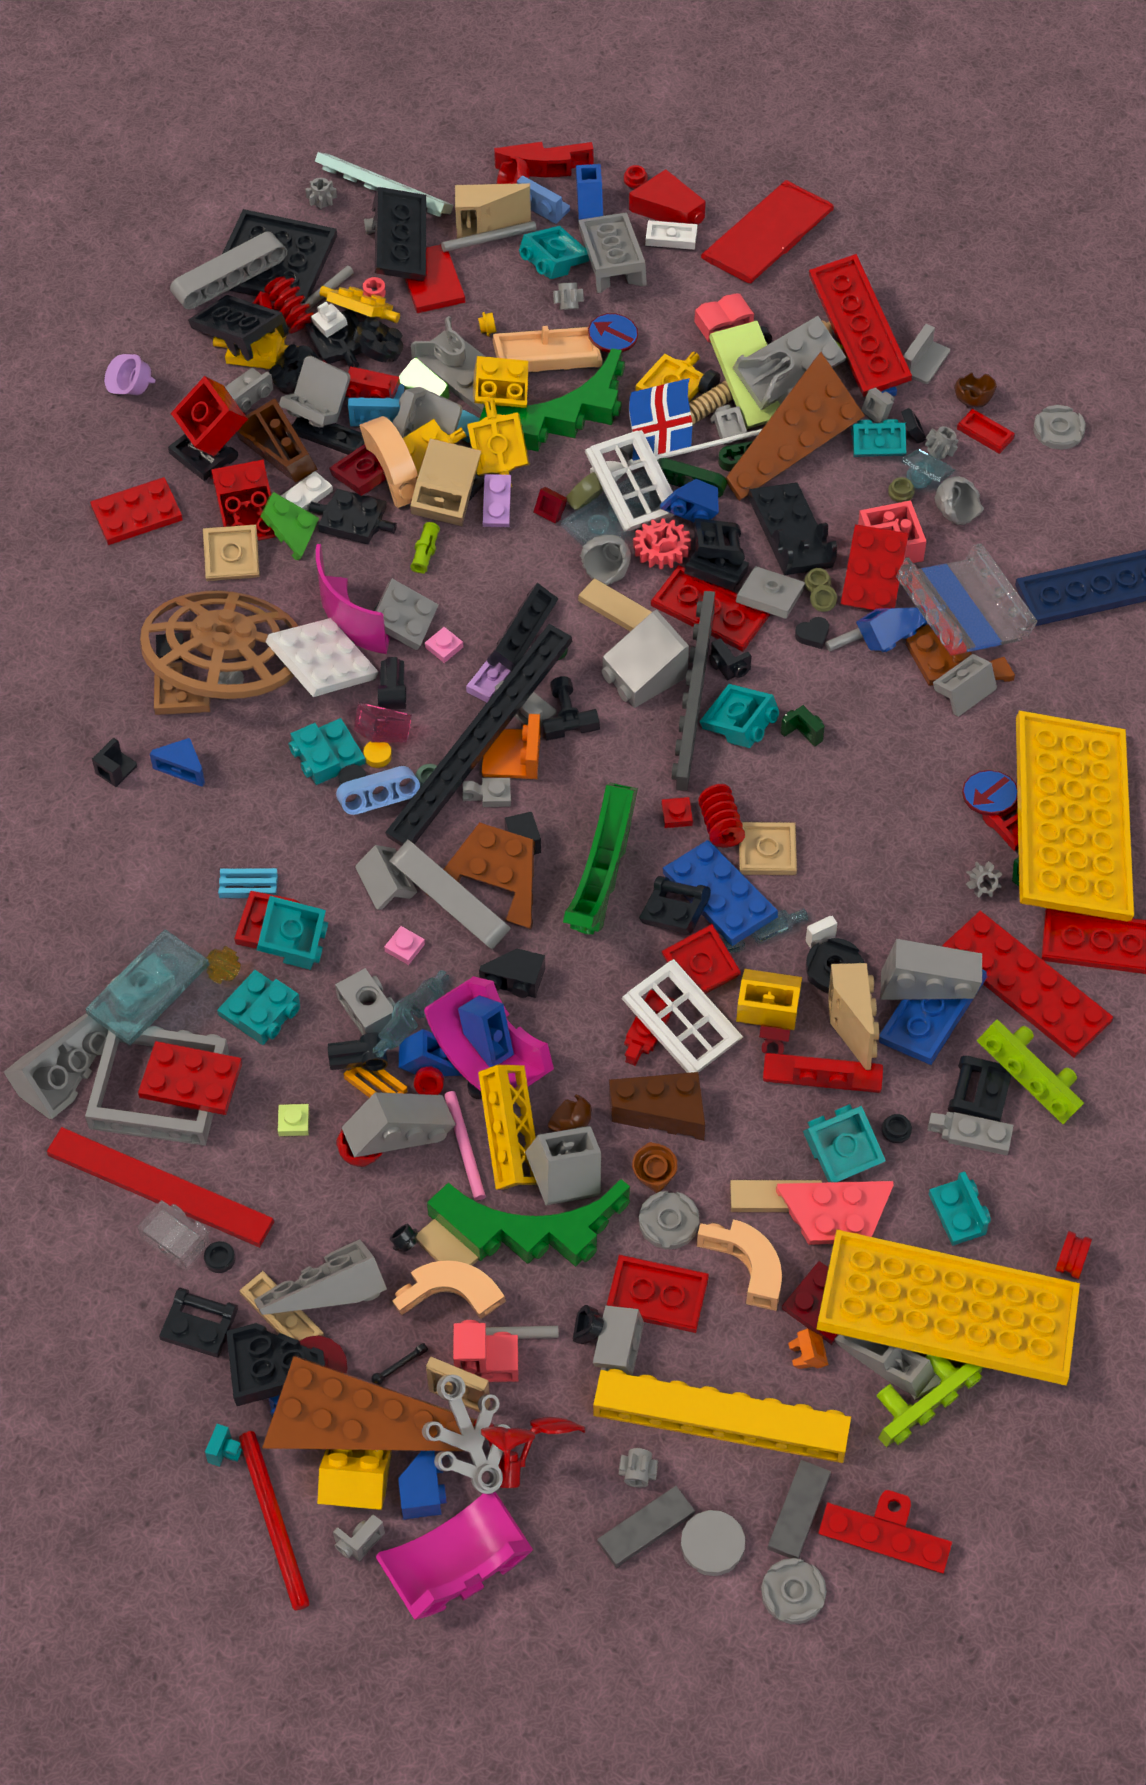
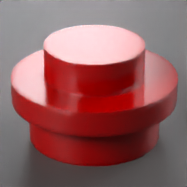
[623,165,648,188]

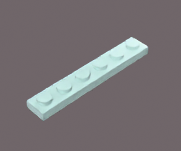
[315,152,454,217]

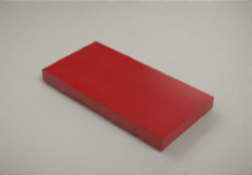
[651,565,771,652]
[1041,908,1146,974]

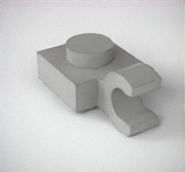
[462,778,511,807]

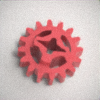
[633,518,691,569]

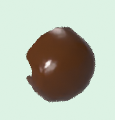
[954,372,997,408]
[547,1094,592,1132]

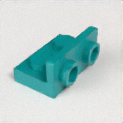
[851,419,906,457]
[928,1171,991,1246]

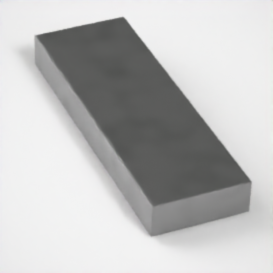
[767,1460,831,1559]
[597,1486,695,1568]

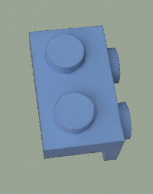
[517,175,570,224]

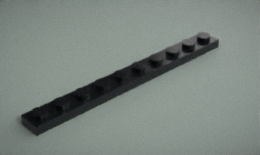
[385,624,573,846]

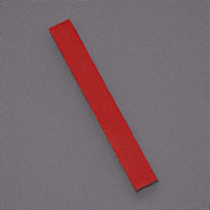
[46,1127,274,1248]

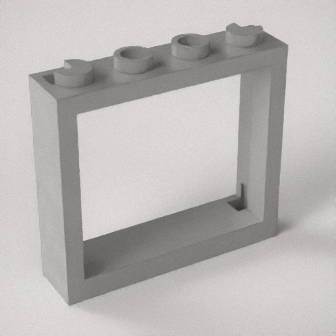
[85,1022,229,1146]

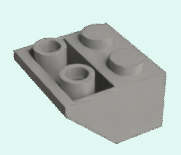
[525,1126,601,1205]

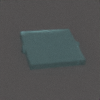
[902,449,955,482]

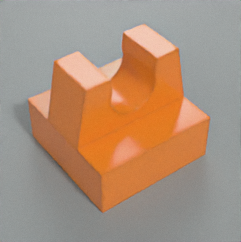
[788,1328,829,1369]

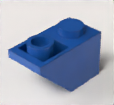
[576,164,603,220]
[660,479,719,523]
[398,1451,447,1520]

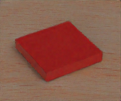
[662,924,741,1002]

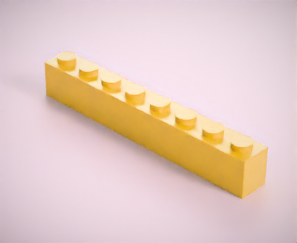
[593,1369,851,1463]

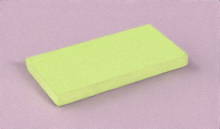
[709,321,780,429]

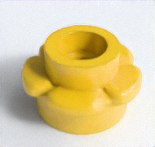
[478,312,497,337]

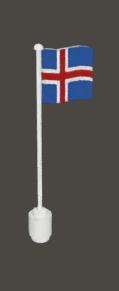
[628,378,762,466]

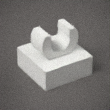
[311,302,348,337]

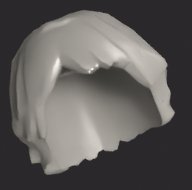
[935,476,984,525]
[580,534,631,585]

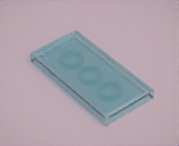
[561,469,662,546]
[85,929,209,1045]

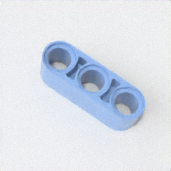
[336,766,420,815]

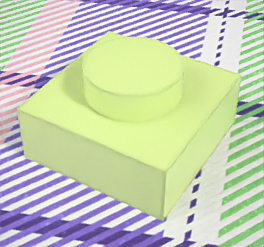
[278,1104,309,1136]

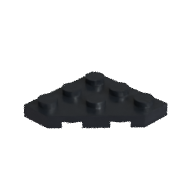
[226,1323,327,1407]

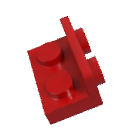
[345,367,400,399]

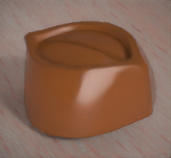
[632,1142,677,1193]

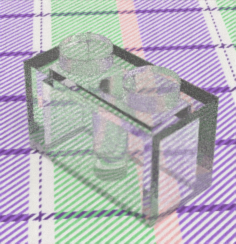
[137,1200,211,1272]

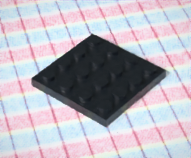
[222,209,337,304]

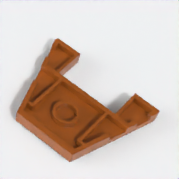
[905,596,1015,686]
[426,822,534,930]

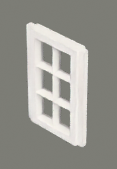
[585,430,674,532]
[622,959,743,1073]

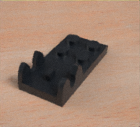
[372,187,426,281]
[188,295,288,361]
[747,482,837,575]

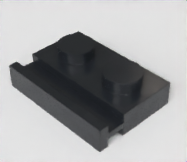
[684,551,749,591]

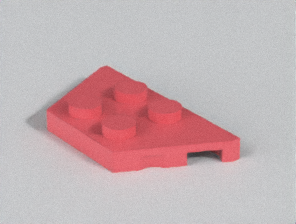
[776,1181,894,1245]

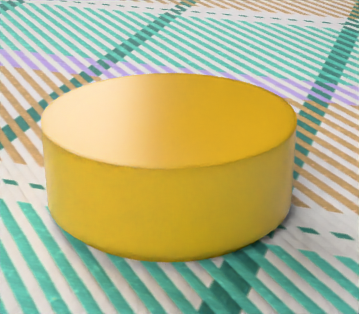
[363,740,392,768]

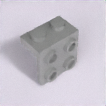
[279,356,350,427]
[393,386,463,438]

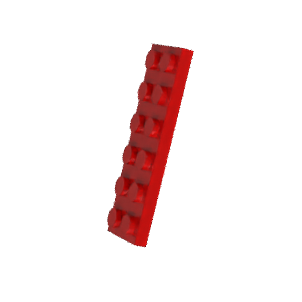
[809,254,912,397]
[942,910,1113,1058]

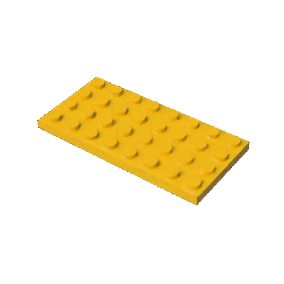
[1016,710,1134,921]
[816,1230,1080,1385]

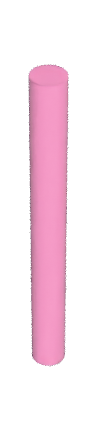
[444,1091,486,1201]

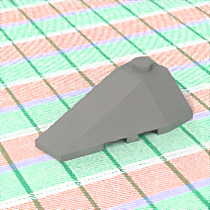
[4,1003,118,1119]
[254,1239,387,1315]

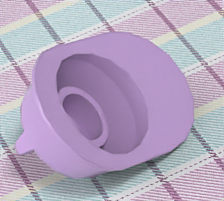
[104,354,156,395]

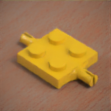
[319,286,400,323]
[213,328,298,369]
[635,352,704,402]
[467,399,530,487]
[403,419,467,480]

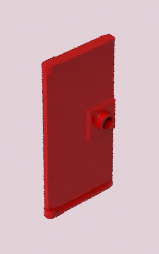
[701,180,834,284]

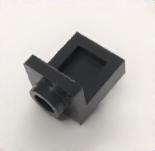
[709,638,752,681]

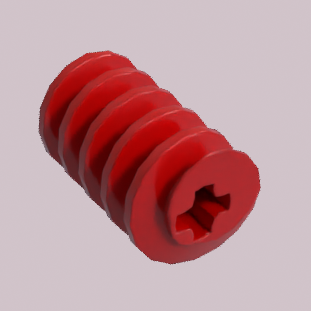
[264,276,315,334]
[698,784,745,848]

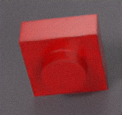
[661,797,693,828]

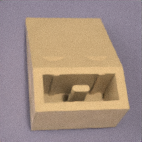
[455,183,531,239]
[410,438,481,526]
[828,963,879,1070]

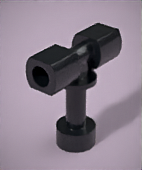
[542,676,600,741]

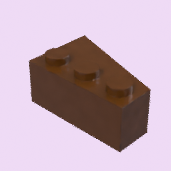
[236,398,318,483]
[609,1072,705,1141]

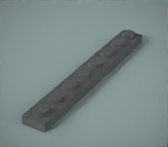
[671,591,715,791]

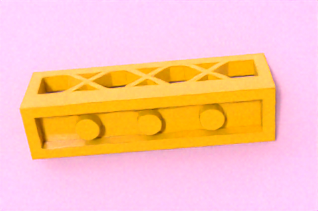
[478,1065,537,1190]

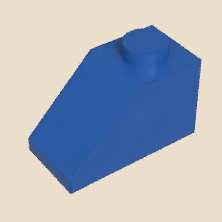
[458,995,514,1067]
[399,1029,463,1076]

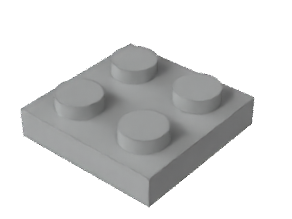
[376,578,439,650]

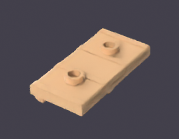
[493,326,602,372]

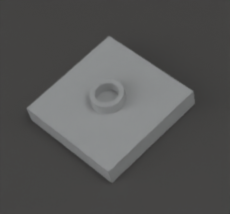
[736,566,805,619]

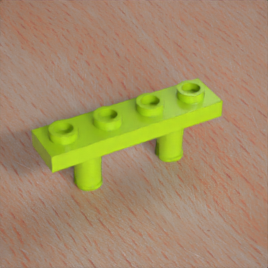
[977,1019,1084,1124]
[876,1354,984,1447]

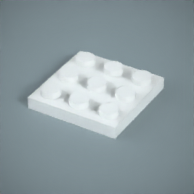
[266,618,378,697]

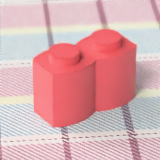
[694,293,754,343]

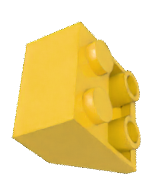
[473,356,528,408]
[736,969,802,1030]
[317,1449,392,1510]

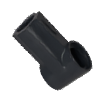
[378,657,406,710]
[328,1032,388,1071]

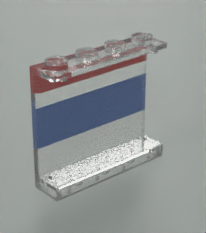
[896,543,1038,656]

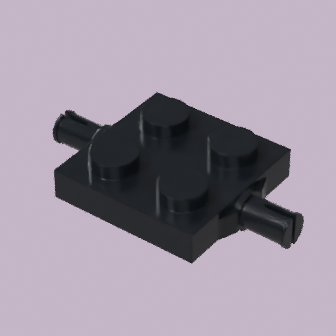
[305,303,363,369]
[309,489,397,544]

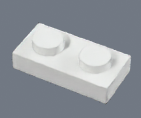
[645,220,697,250]
[281,471,333,511]

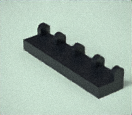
[487,582,559,671]

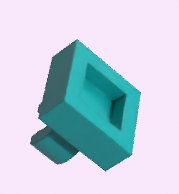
[205,1424,242,1467]

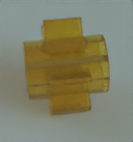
[204,946,241,984]

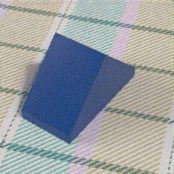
[150,738,205,787]

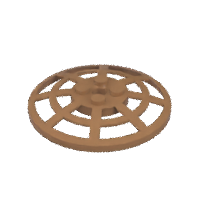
[140,591,298,699]

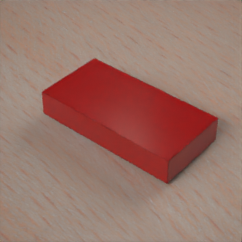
[957,409,1015,454]

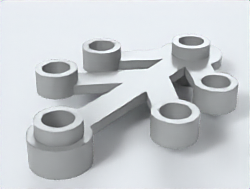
[422,1375,510,1494]

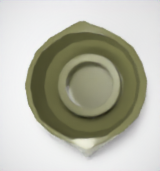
[566,472,604,510]

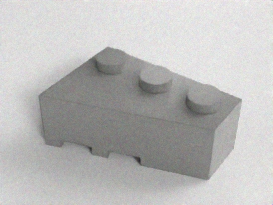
[880,939,982,1000]
[341,1092,456,1157]

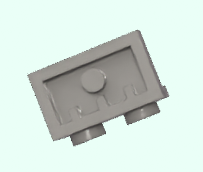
[225,367,273,412]

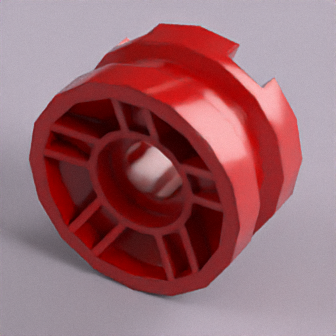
[1055,1231,1092,1280]

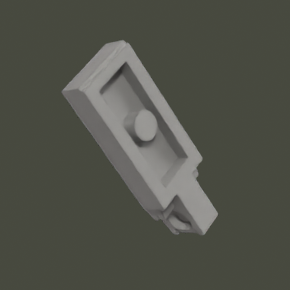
[927,1112,1014,1156]

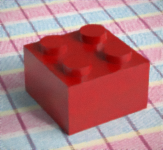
[171,376,248,456]

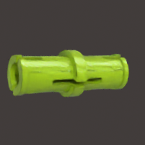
[410,522,440,574]

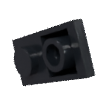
[479,948,545,998]

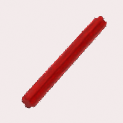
[239,1431,310,1611]

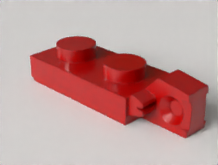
[624,990,675,1066]

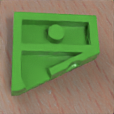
[260,492,319,561]

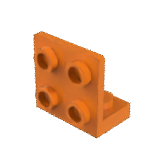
[482,714,541,779]

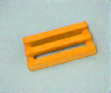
[343,1067,408,1098]

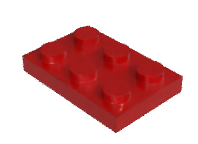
[90,477,183,545]
[841,524,909,610]
[138,1041,243,1115]

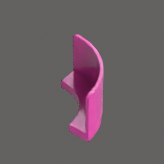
[316,544,390,654]
[424,976,554,1091]
[376,1492,533,1620]

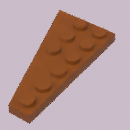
[726,352,865,501]
[262,1356,476,1451]

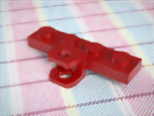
[818,1490,952,1574]

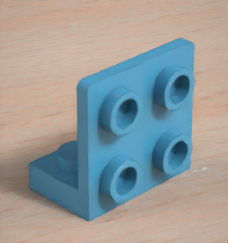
[348,384,405,426]

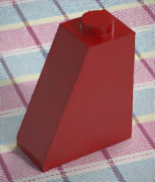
[629,169,706,225]

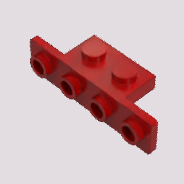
[763,1053,883,1093]

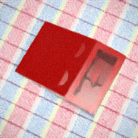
[211,460,276,541]

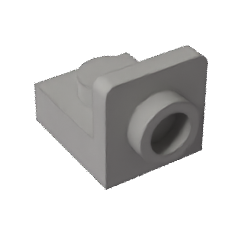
[710,405,747,444]
[333,1514,385,1562]

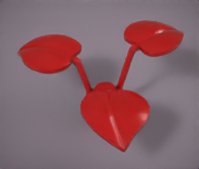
[473,1417,585,1488]

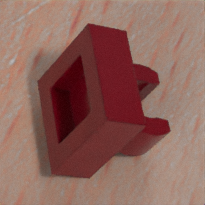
[533,487,567,523]
[759,1025,791,1054]

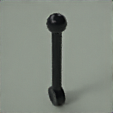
[371,1343,428,1385]

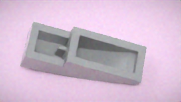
[834,1334,935,1397]

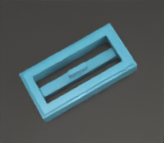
[218,868,278,898]

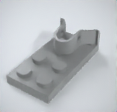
[578,212,647,293]
[411,316,486,414]
[733,316,846,410]

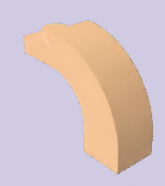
[359,416,418,508]
[697,1219,782,1311]
[392,1261,506,1319]

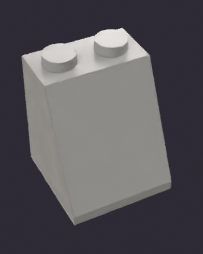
[601,610,689,708]

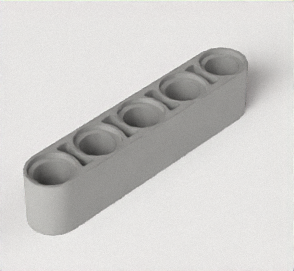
[170,232,287,309]
[389,840,511,950]

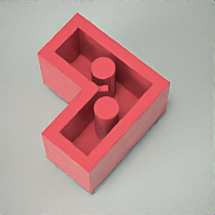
[858,500,927,565]
[453,1320,519,1382]

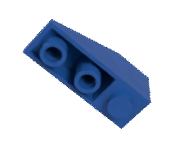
[856,607,945,652]

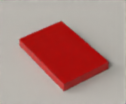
[405,244,465,313]
[606,1255,709,1333]

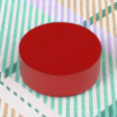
[414,1066,444,1095]

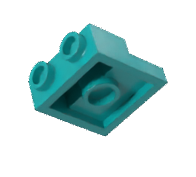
[519,226,590,279]
[700,684,779,748]
[288,718,366,785]
[256,896,329,970]
[217,969,300,1045]
[803,1104,886,1182]

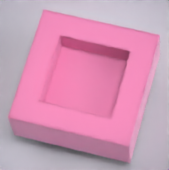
[425,627,464,663]
[384,926,425,965]

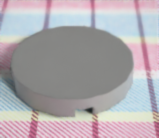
[1033,405,1086,450]
[639,1191,699,1249]
[681,1510,745,1576]
[761,1558,827,1624]

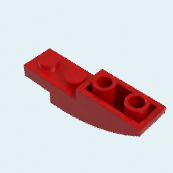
[494,142,594,177]

